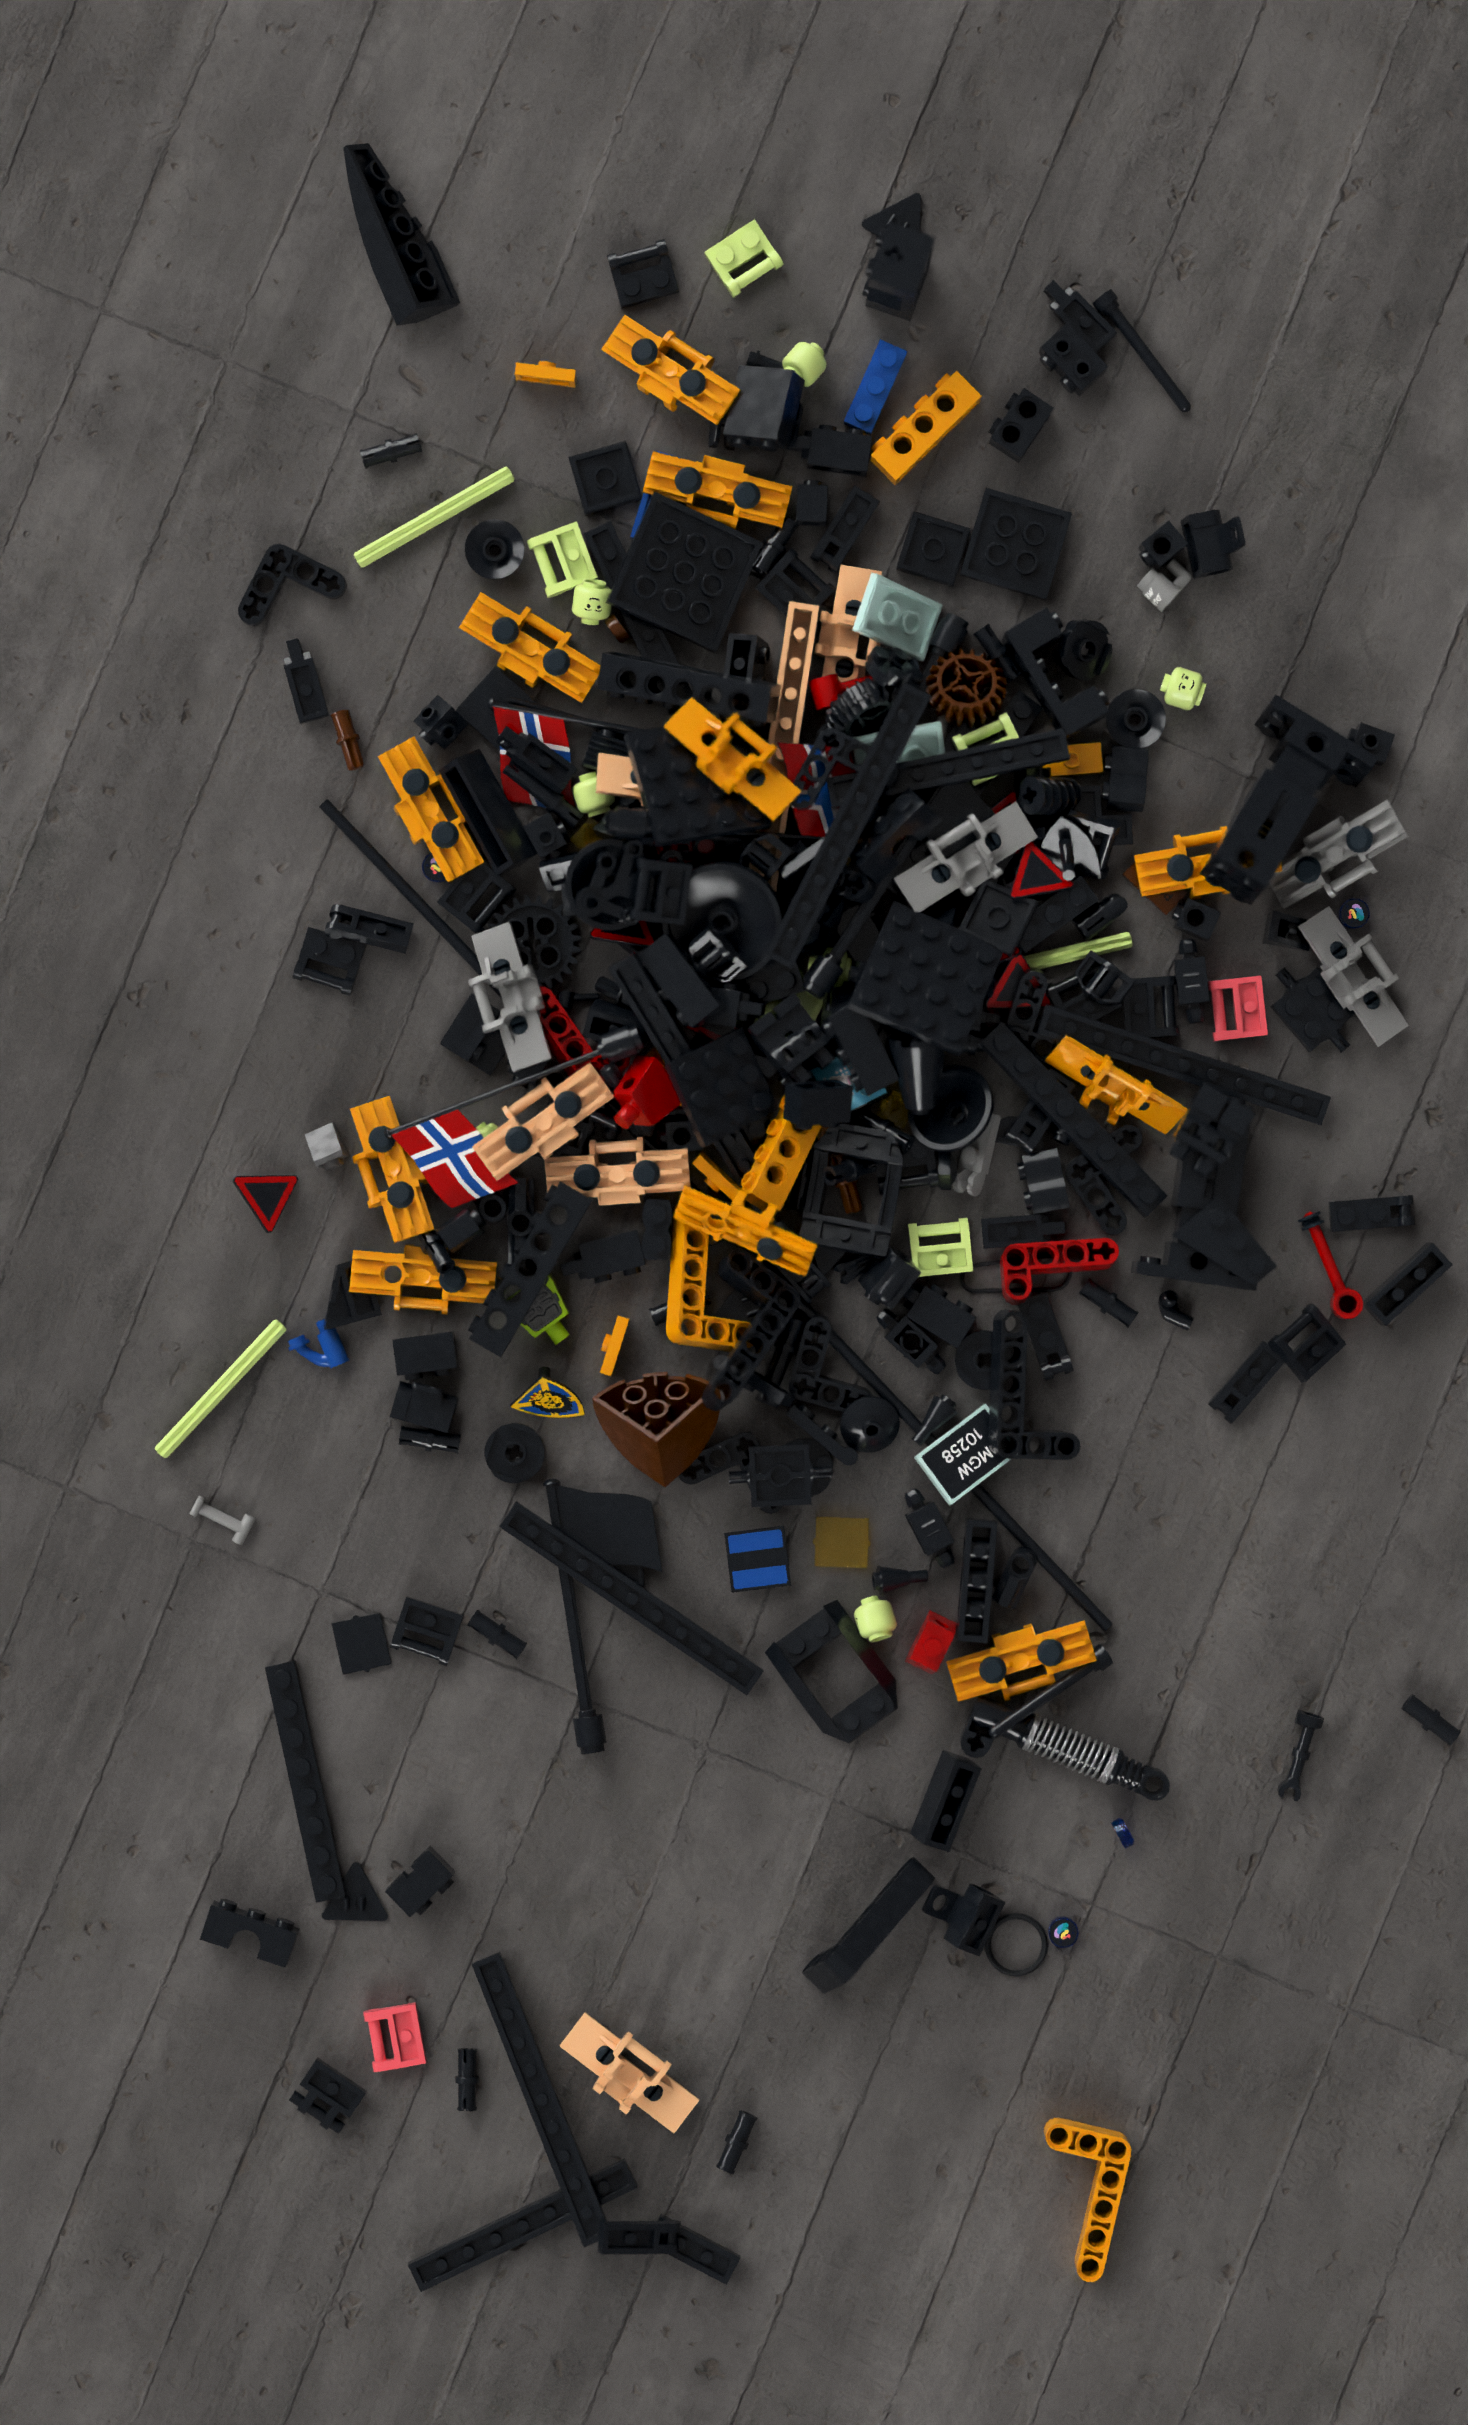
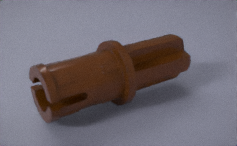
[331,710,364,771]
[831,1155,862,1214]

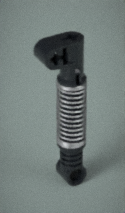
[960,1695,1170,1801]

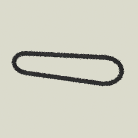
[960,1253,1072,1293]

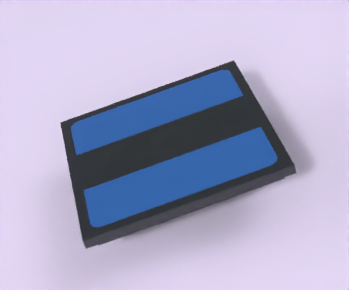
[724,1526,791,1593]

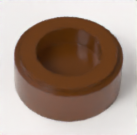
[604,613,631,644]

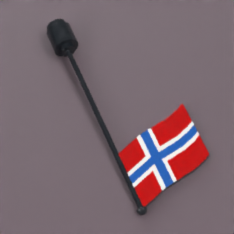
[487,698,757,808]
[605,742,855,842]
[384,1025,644,1208]

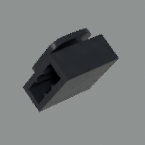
[723,365,805,452]

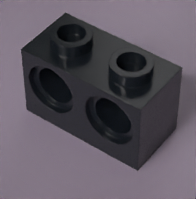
[988,388,1054,463]

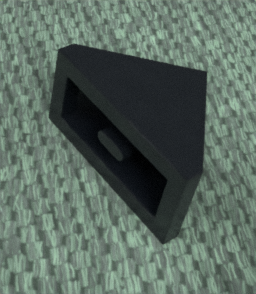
[1263,911,1310,951]

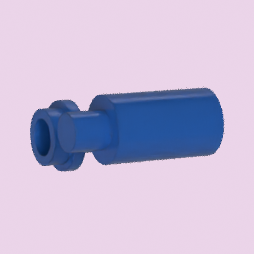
[288,1319,350,1369]

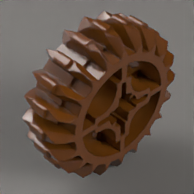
[926,648,1007,727]

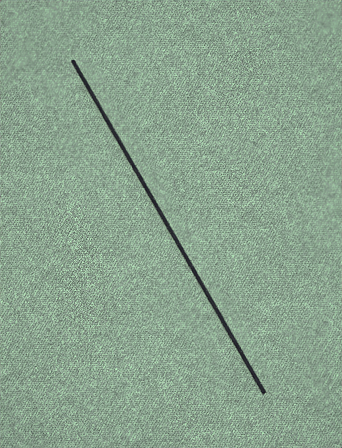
[319,799,1113,1632]

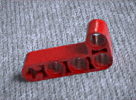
[540,987,630,1085]
[1000,1238,1119,1305]

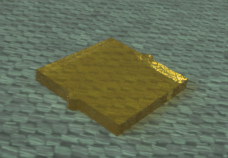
[812,1516,871,1568]

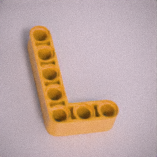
[666,1203,753,1352]
[1044,2118,1131,2282]

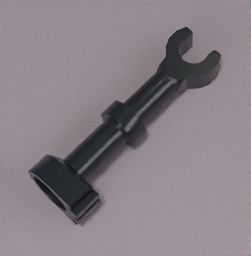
[1277,1709,1324,1801]

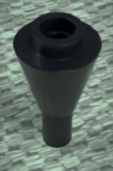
[912,1394,958,1446]
[872,1566,928,1596]

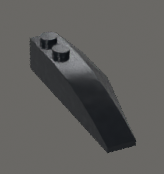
[343,143,460,326]

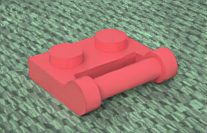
[1208,975,1268,1042]
[363,2002,427,2072]

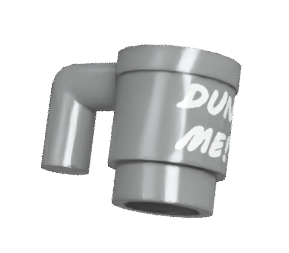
[1137,559,1191,612]

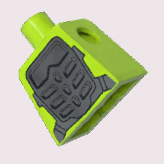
[507,1273,570,1345]

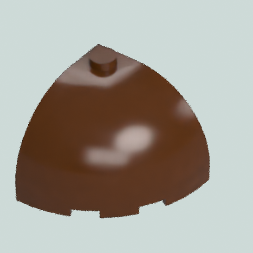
[592,1372,721,1487]

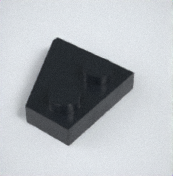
[324,1261,382,1330]

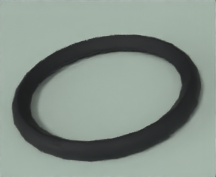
[985,1913,1048,1977]

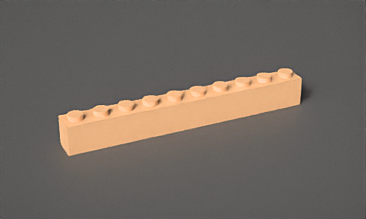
[749,601,819,893]

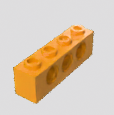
[870,370,982,485]
[741,1095,821,1212]

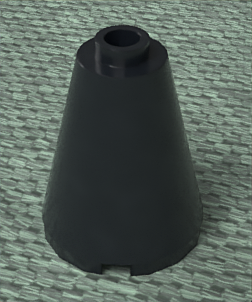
[887,1032,946,1115]

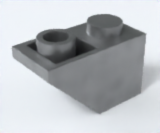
[305,1122,349,1171]

